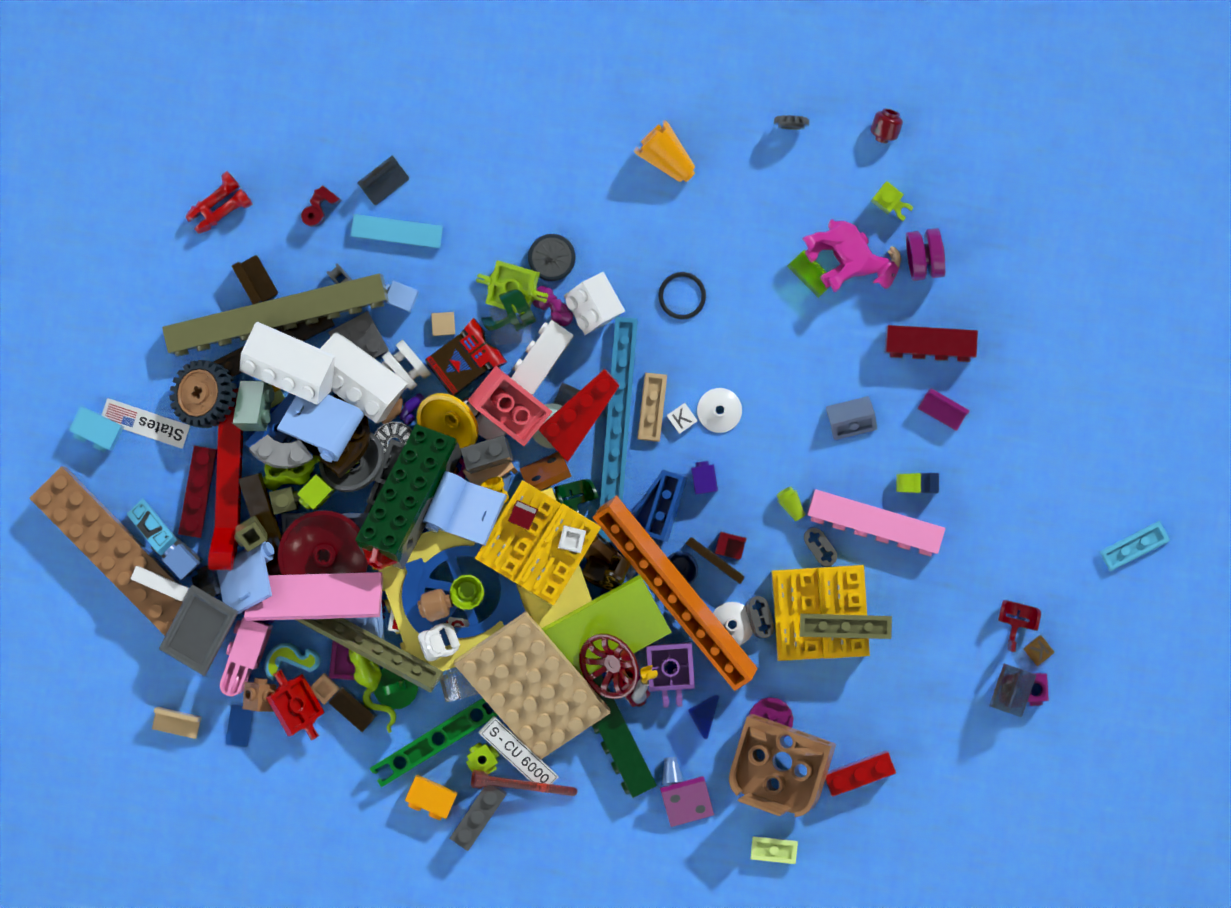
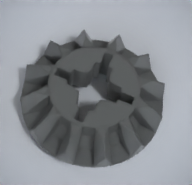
[774,115,809,130]

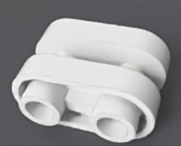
[382,339,431,391]

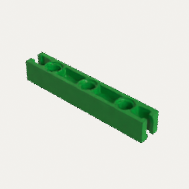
[369,698,498,788]

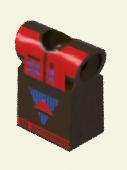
[425,318,508,397]

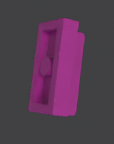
[917,388,970,431]

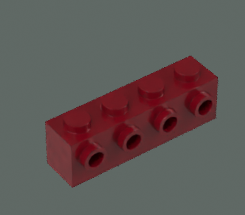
[884,325,978,362]

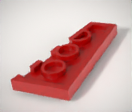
[538,369,620,462]

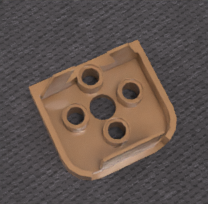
[729,714,836,817]

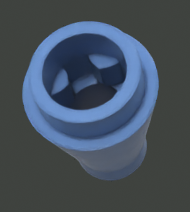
[662,757,683,787]

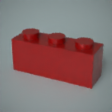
[825,750,896,797]

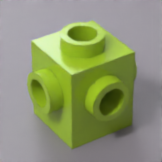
[466,742,500,776]

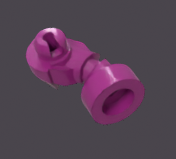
[533,286,573,326]

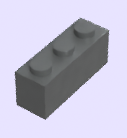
[449,780,507,851]

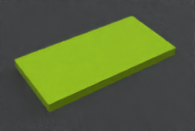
[541,575,672,679]

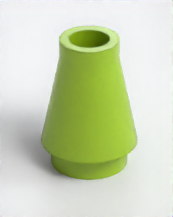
[776,486,806,521]

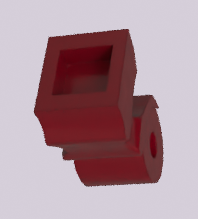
[301,185,342,227]

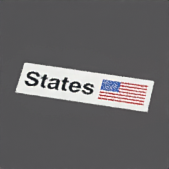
[102,398,190,449]

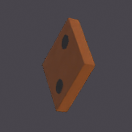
[520,452,572,491]

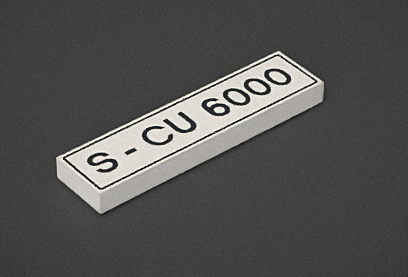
[479,716,559,793]

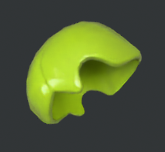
[450,575,484,610]

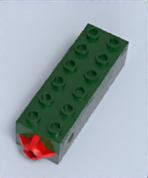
[355,424,462,570]

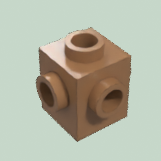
[243,678,277,712]

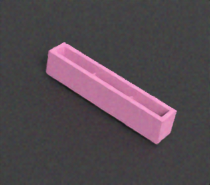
[807,489,946,557]

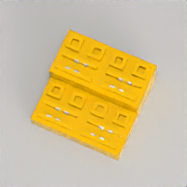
[475,480,601,606]
[771,565,870,661]

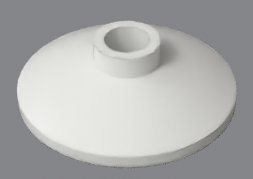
[697,388,742,433]
[713,602,753,646]

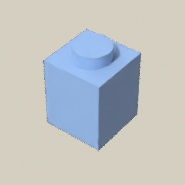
[386,280,419,313]

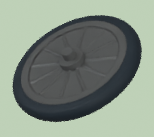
[528,234,576,281]

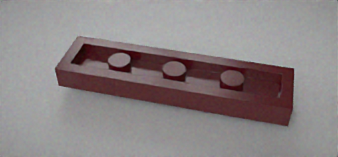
[178,446,217,538]

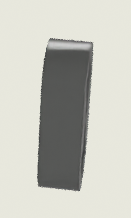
[804,528,837,566]
[746,596,774,638]

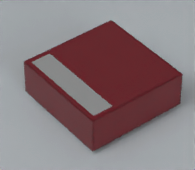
[508,500,538,530]

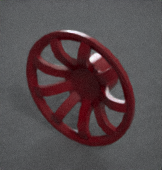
[579,633,639,699]

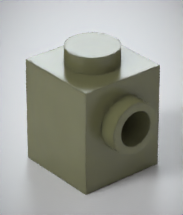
[269,487,301,515]
[234,515,267,552]

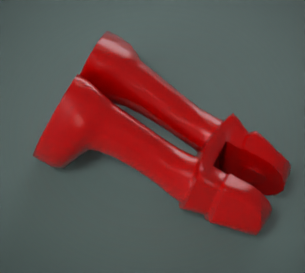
[185,171,253,234]

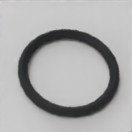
[659,272,706,319]

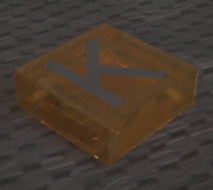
[1022,635,1055,666]

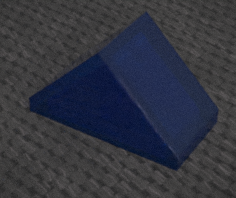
[687,694,720,739]

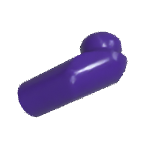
[399,393,425,425]

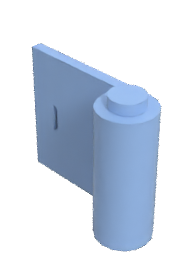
[277,395,364,462]
[423,471,507,546]
[217,541,274,615]

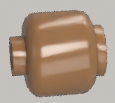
[418,589,453,621]

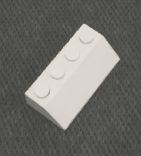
[239,322,335,405]
[320,332,409,423]

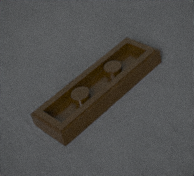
[685,537,745,584]

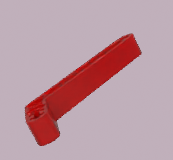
[208,388,243,570]

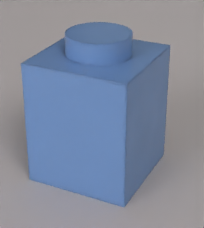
[162,544,201,580]

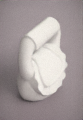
[418,623,460,661]

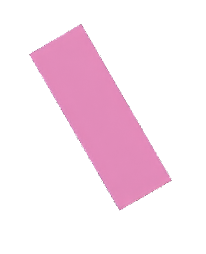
[244,572,383,621]

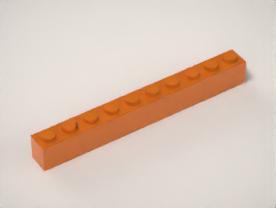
[592,495,758,691]

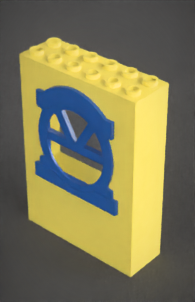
[372,488,592,671]

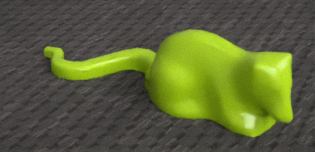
[263,455,358,491]
[349,649,396,733]

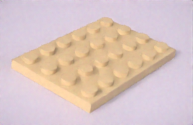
[454,611,610,760]

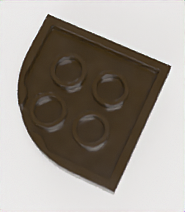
[294,394,370,478]

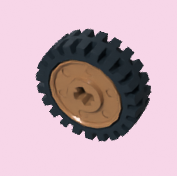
[169,360,237,428]

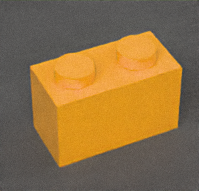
[405,774,458,821]

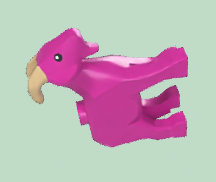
[802,219,901,293]

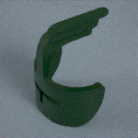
[481,289,536,331]
[554,479,598,518]

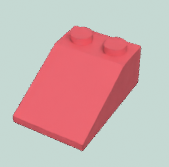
[467,366,552,446]

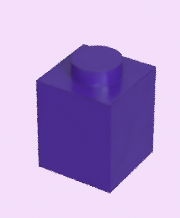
[691,461,718,495]

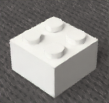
[564,272,625,335]

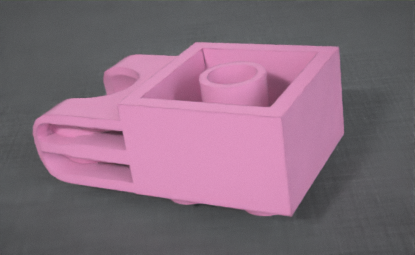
[220,617,273,696]

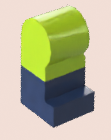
[896,473,939,494]

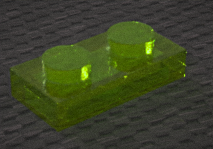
[787,249,831,298]

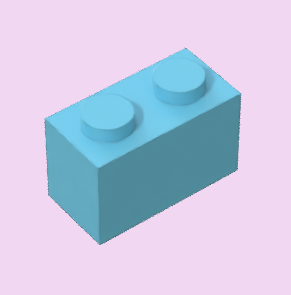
[69,406,124,452]

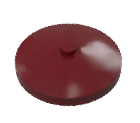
[278,510,368,575]

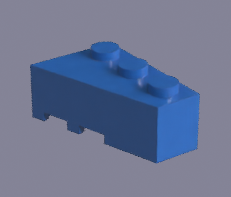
[632,470,688,542]

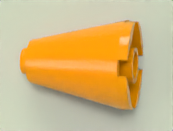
[634,120,695,182]

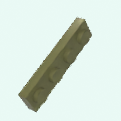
[799,614,892,639]

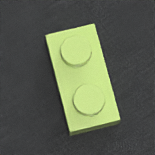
[750,836,798,864]

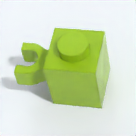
[871,181,914,222]

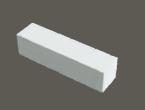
[131,566,190,602]

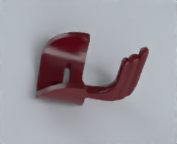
[998,600,1041,652]

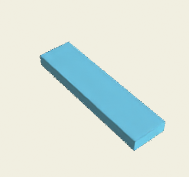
[351,214,443,249]

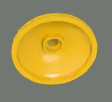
[416,393,479,449]

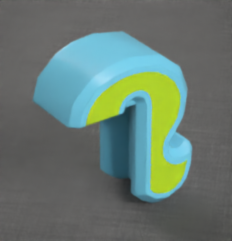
[264,643,321,681]

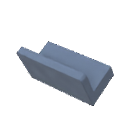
[826,396,878,440]

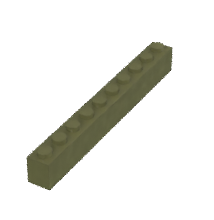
[162,273,389,357]

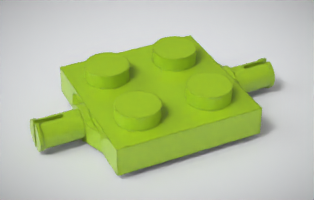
[476,260,548,314]

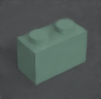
[233,381,274,431]

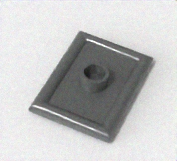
[159,585,239,676]

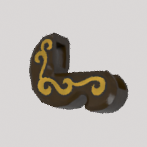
[582,555,631,590]

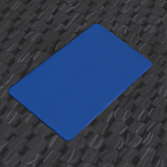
[225,704,253,747]

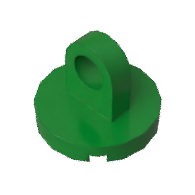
[374,668,418,710]

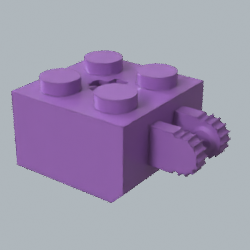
[646,642,695,708]

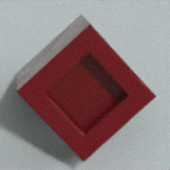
[715,532,747,560]

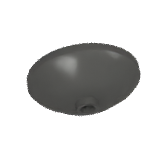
[319,432,384,492]

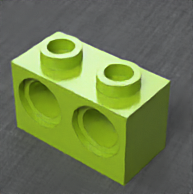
[297,474,336,510]

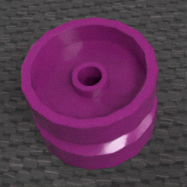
[906,228,946,281]

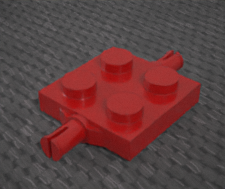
[266,669,325,740]

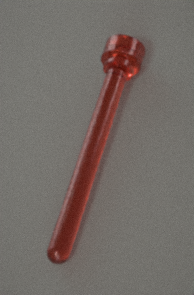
[471,770,578,796]

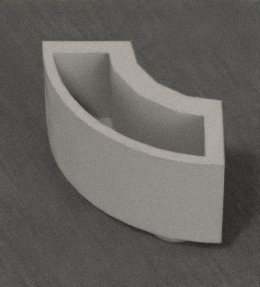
[249,434,313,469]

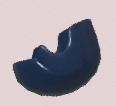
[668,551,698,584]

